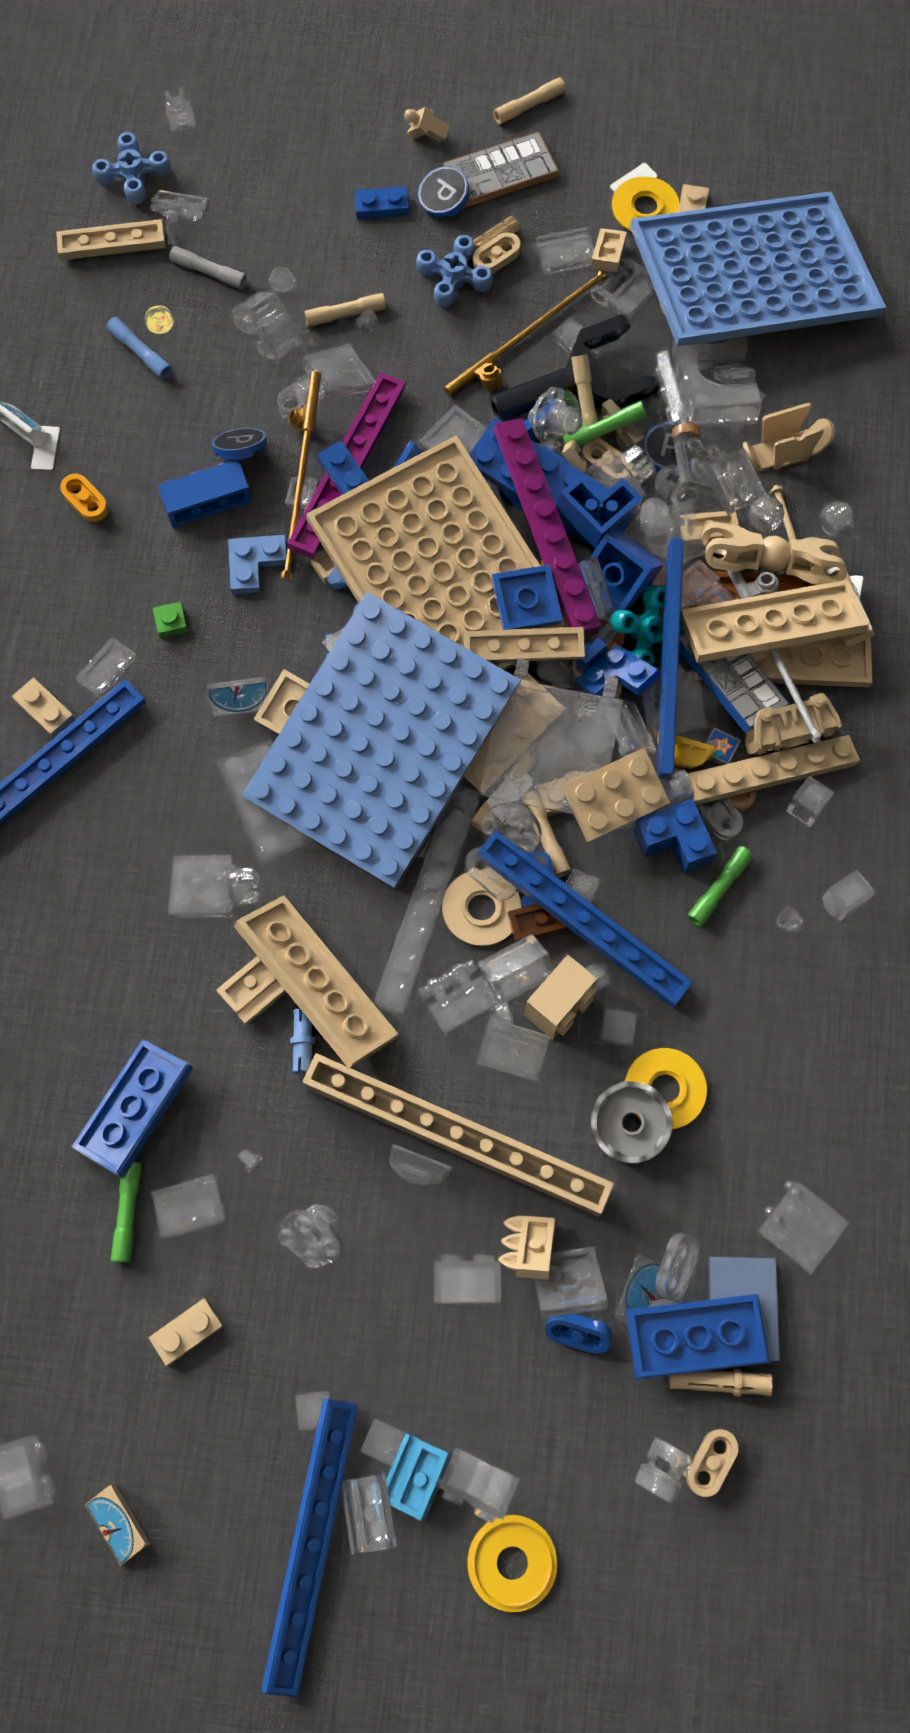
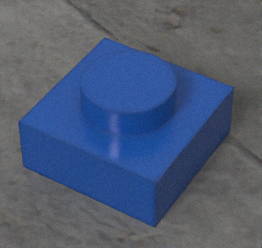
[576,638,607,674]

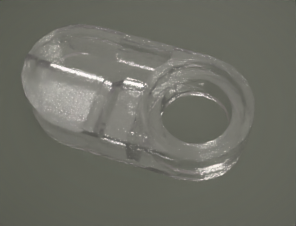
[277,373,325,419]
[640,498,674,556]

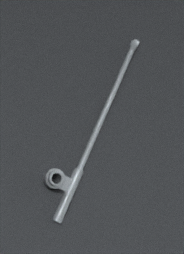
[727,571,821,743]

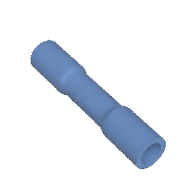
[106,317,172,380]

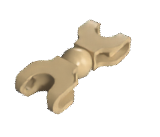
[702,522,847,585]

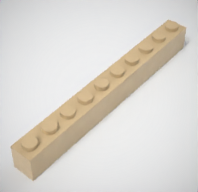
[302,1053,614,1217]

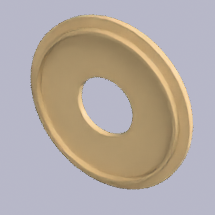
[442,870,521,946]

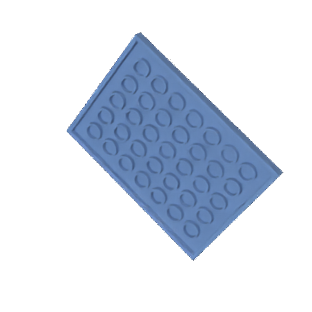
[630,192,886,346]
[241,592,521,889]

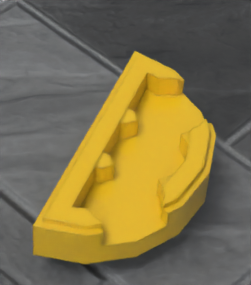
[657,731,716,769]

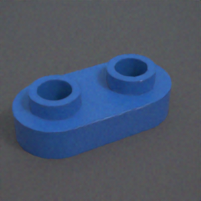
[545,1310,612,1354]

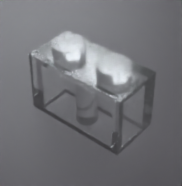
[478,934,554,1005]
[434,1255,501,1305]
[0,1436,55,1520]

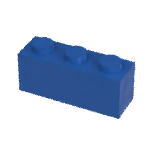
[157,460,252,528]

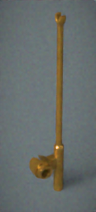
[444,270,608,397]
[280,371,322,582]

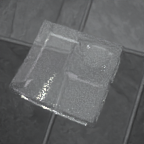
[301,343,375,395]

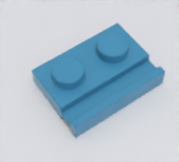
[378,1433,452,1522]

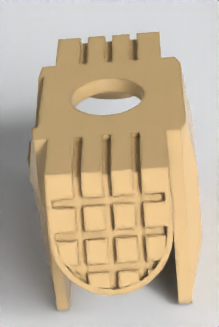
[743,402,835,472]

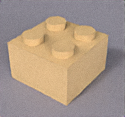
[524,955,597,1040]

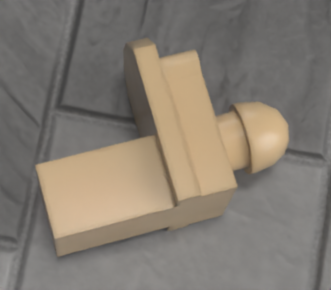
[404,107,450,142]

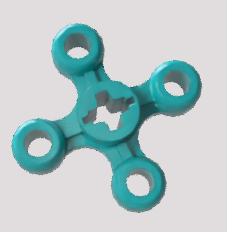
[610,585,685,666]

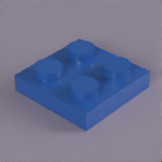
[491,565,563,630]

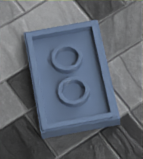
[708,1257,780,1361]

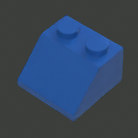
[582,529,664,612]

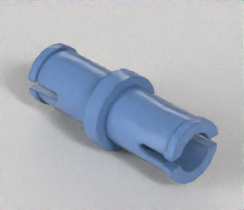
[290,1009,315,1074]

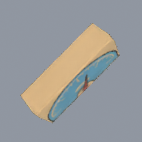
[85,1484,151,1565]

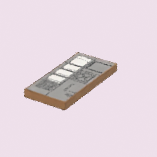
[443,132,559,208]

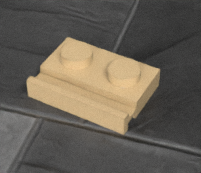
[216,956,286,1026]

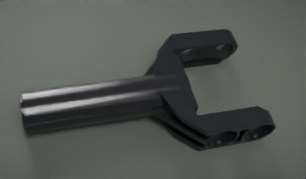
[491,315,660,422]

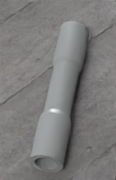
[169,246,247,290]

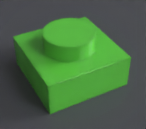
[153,602,188,638]

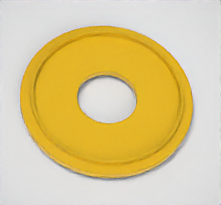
[612,176,680,232]
[625,1048,707,1130]
[468,1515,557,1612]

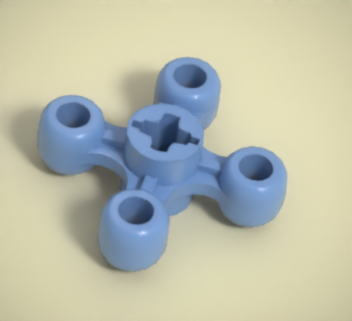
[92,132,171,204]
[416,235,493,308]

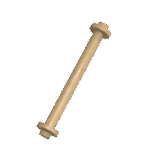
[770,485,797,540]

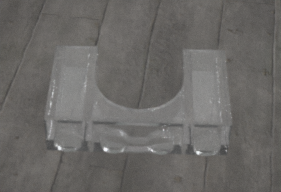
[672,336,761,427]

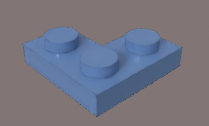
[228,535,287,595]

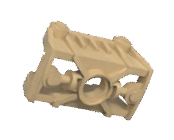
[744,693,842,755]

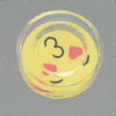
[145,305,173,334]

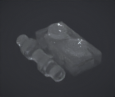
[418,960,498,1035]

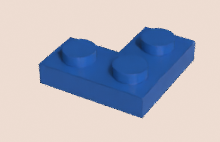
[575,644,660,701]

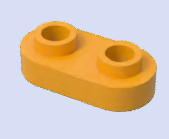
[60,474,108,522]

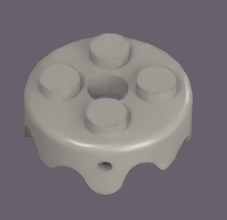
[591,1081,672,1163]

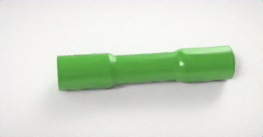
[563,401,648,447]
[687,846,754,927]
[111,1162,142,1263]

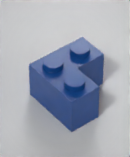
[556,475,643,549]
[633,799,717,874]

